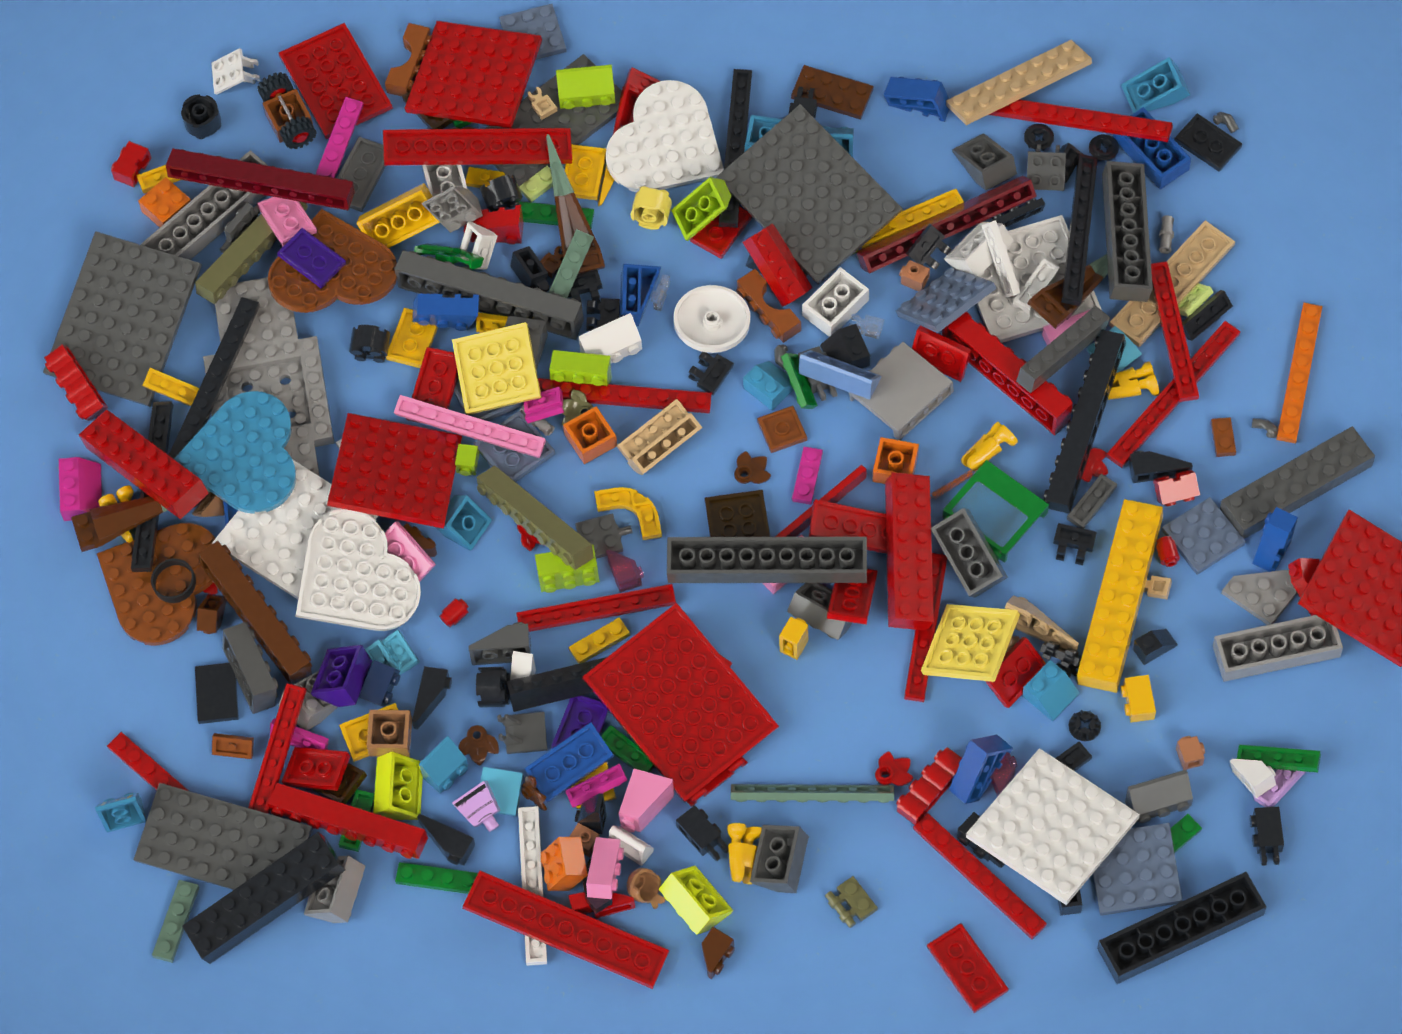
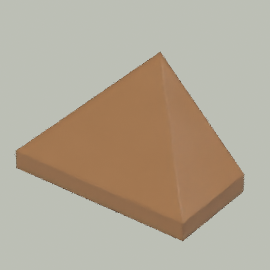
[192,492,224,517]

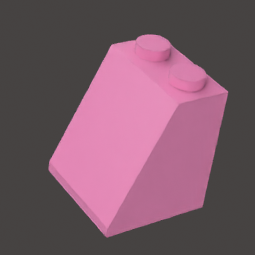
[619,769,674,833]

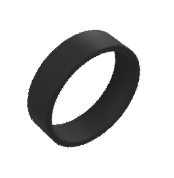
[151,559,196,603]

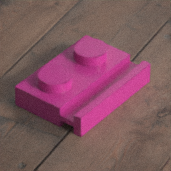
[524,387,564,423]

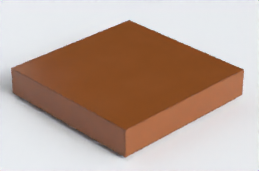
[757,406,807,453]

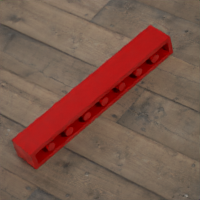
[267,783,428,859]

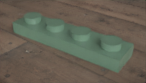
[548,229,594,298]
[152,880,199,963]

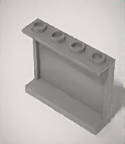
[849,342,954,440]

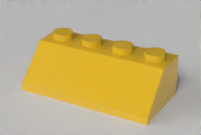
[356,183,439,248]

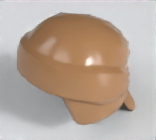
[626,868,666,909]

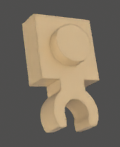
[528,87,557,120]
[1143,576,1172,599]

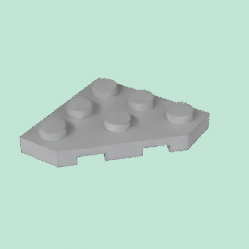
[1221,570,1297,625]

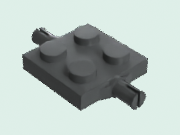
[220,202,260,253]
[575,513,632,559]

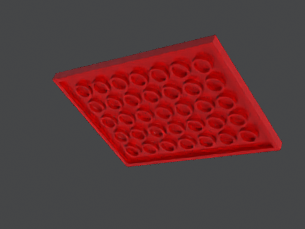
[583,603,779,802]

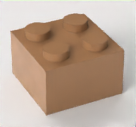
[367,710,412,757]

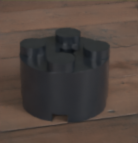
[181,94,221,139]
[480,175,523,212]
[349,325,391,363]
[476,667,510,708]

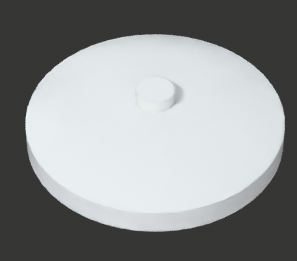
[674,285,750,353]

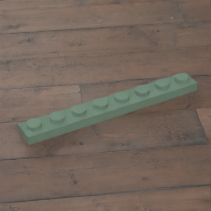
[731,784,894,803]

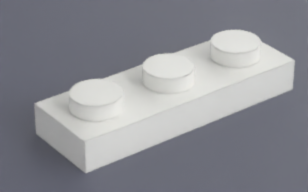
[1013,259,1060,313]

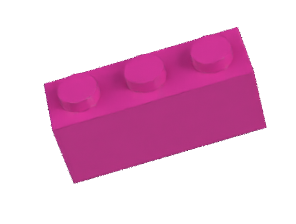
[59,457,102,521]

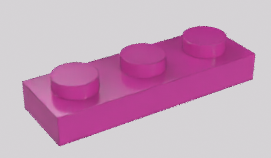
[792,447,823,505]
[270,718,329,750]
[565,764,628,808]

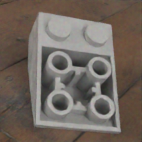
[422,186,483,233]
[278,671,338,731]

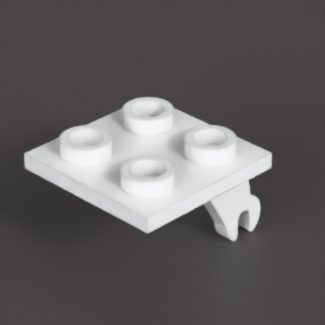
[211,48,260,95]

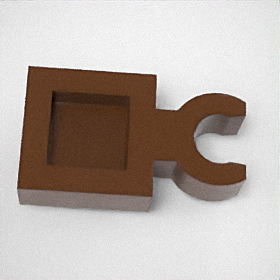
[540,246,563,278]

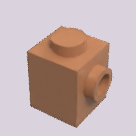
[899,260,930,291]
[1176,736,1205,770]
[569,823,600,858]

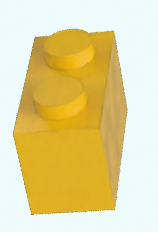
[779,616,809,660]
[1121,675,1156,723]

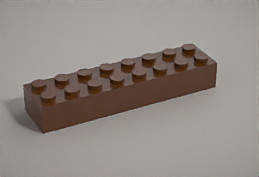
[198,541,312,685]

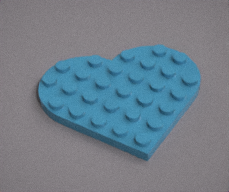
[174,391,296,514]

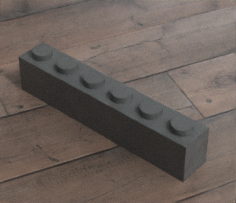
[1016,306,1110,393]

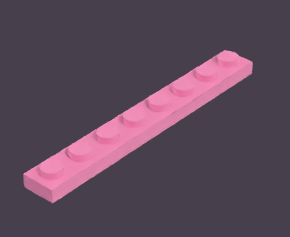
[394,395,546,458]

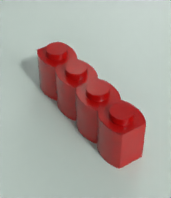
[44,344,108,421]
[896,747,962,825]

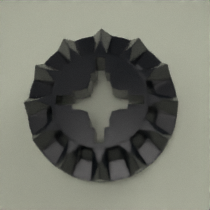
[1024,124,1054,151]
[1089,134,1119,162]
[1069,710,1101,741]

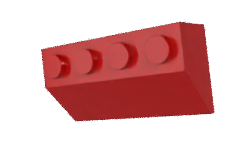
[742,223,813,307]

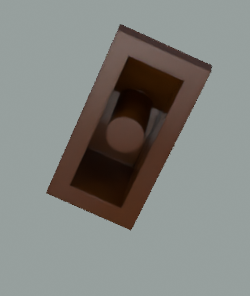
[197,595,227,634]

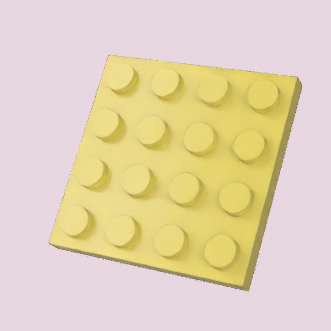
[452,322,542,415]
[921,604,1020,682]

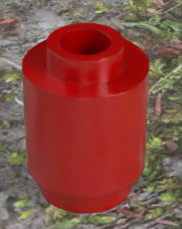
[1156,536,1180,567]
[439,598,469,627]

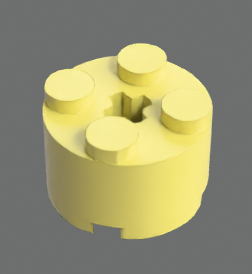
[630,186,672,230]

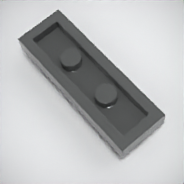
[1067,474,1117,529]

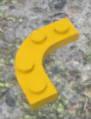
[594,487,662,540]

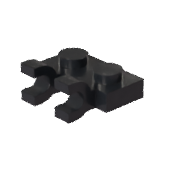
[906,224,952,270]
[568,269,603,303]
[586,298,620,331]
[688,352,734,396]
[1053,523,1097,566]
[1040,641,1082,668]

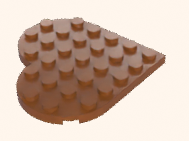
[268,209,397,313]
[97,523,216,646]

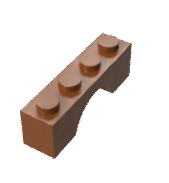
[385,23,432,96]
[736,269,801,343]

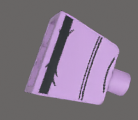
[452,781,500,832]

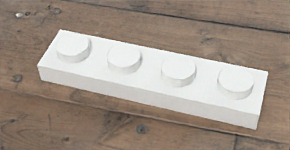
[982,220,1020,298]

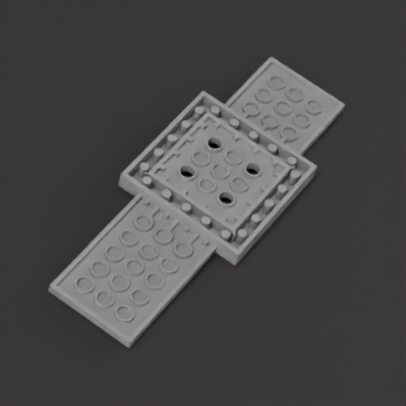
[203,277,335,476]

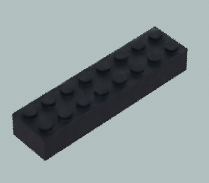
[182,832,346,964]
[1097,872,1266,984]

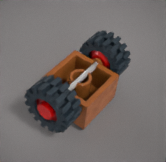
[257,72,317,149]

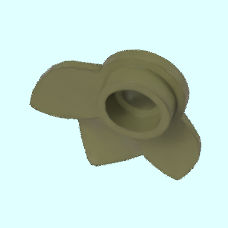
[562,390,594,425]

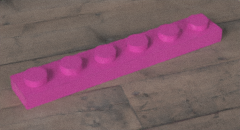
[315,97,363,178]

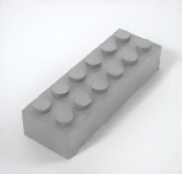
[1212,615,1343,682]

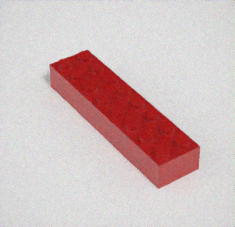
[942,311,1073,436]
[78,409,209,520]
[885,472,934,631]

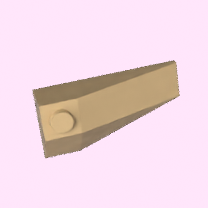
[1005,595,1079,650]

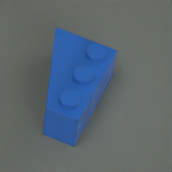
[884,77,950,122]
[620,264,661,326]
[412,294,479,331]
[1252,507,1298,572]
[949,734,1013,804]

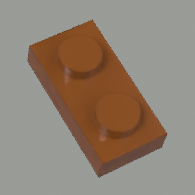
[1211,417,1236,457]
[212,733,254,759]

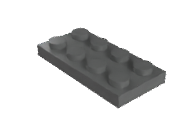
[337,137,386,212]

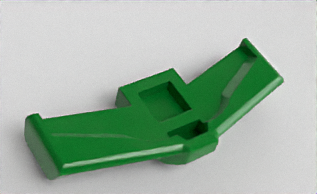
[414,243,484,269]

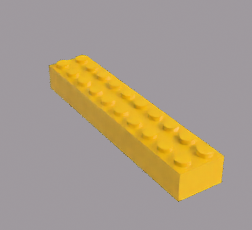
[1077,499,1163,693]

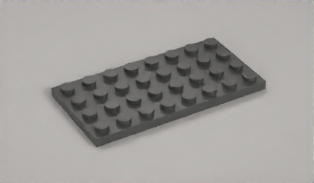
[485,54,622,186]
[134,783,313,890]

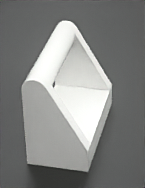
[460,222,498,269]
[609,825,654,866]

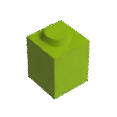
[455,444,479,476]

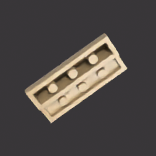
[616,399,703,475]

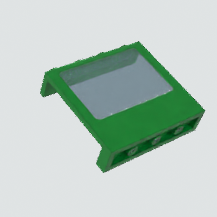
[942,460,1049,563]

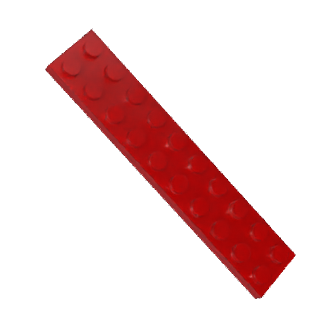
[383,128,573,166]
[462,870,669,989]

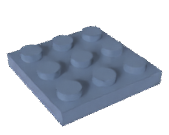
[499,4,567,60]
[473,410,555,482]
[1162,497,1246,575]

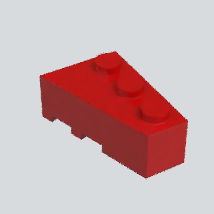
[464,205,524,245]

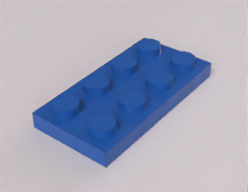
[524,723,614,803]

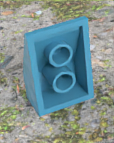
[1121,57,1190,113]
[95,793,146,833]

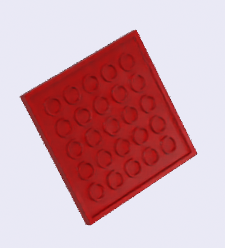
[405,21,542,128]
[327,413,462,529]
[1297,510,1402,667]

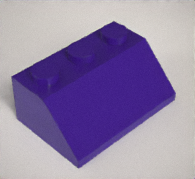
[311,645,372,707]

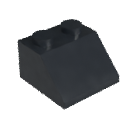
[820,324,870,369]

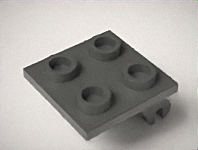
[1027,144,1066,191]
[497,712,547,754]

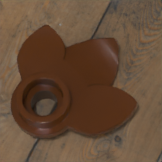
[734,451,771,484]
[459,725,499,766]
[521,775,547,811]

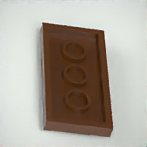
[791,65,874,120]

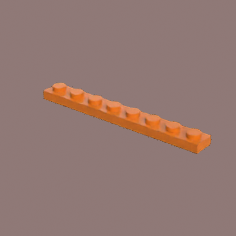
[1276,302,1322,444]

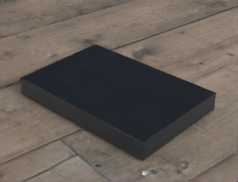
[1174,113,1242,172]
[195,663,239,724]

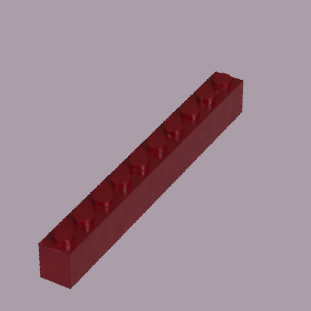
[166,148,355,211]
[856,175,1037,273]

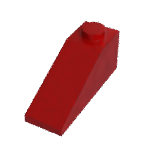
[1288,558,1320,616]

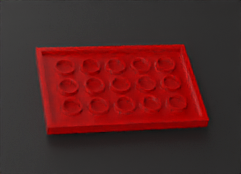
[279,23,393,139]

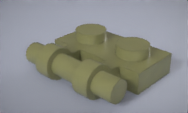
[825,876,878,928]

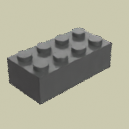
[930,508,1008,598]
[222,622,278,714]

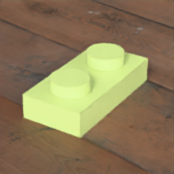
[519,166,553,202]
[1178,283,1214,317]

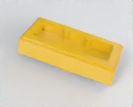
[465,167,505,188]

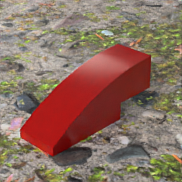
[568,892,635,919]

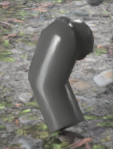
[1213,112,1239,133]
[774,345,788,371]
[1252,418,1278,438]

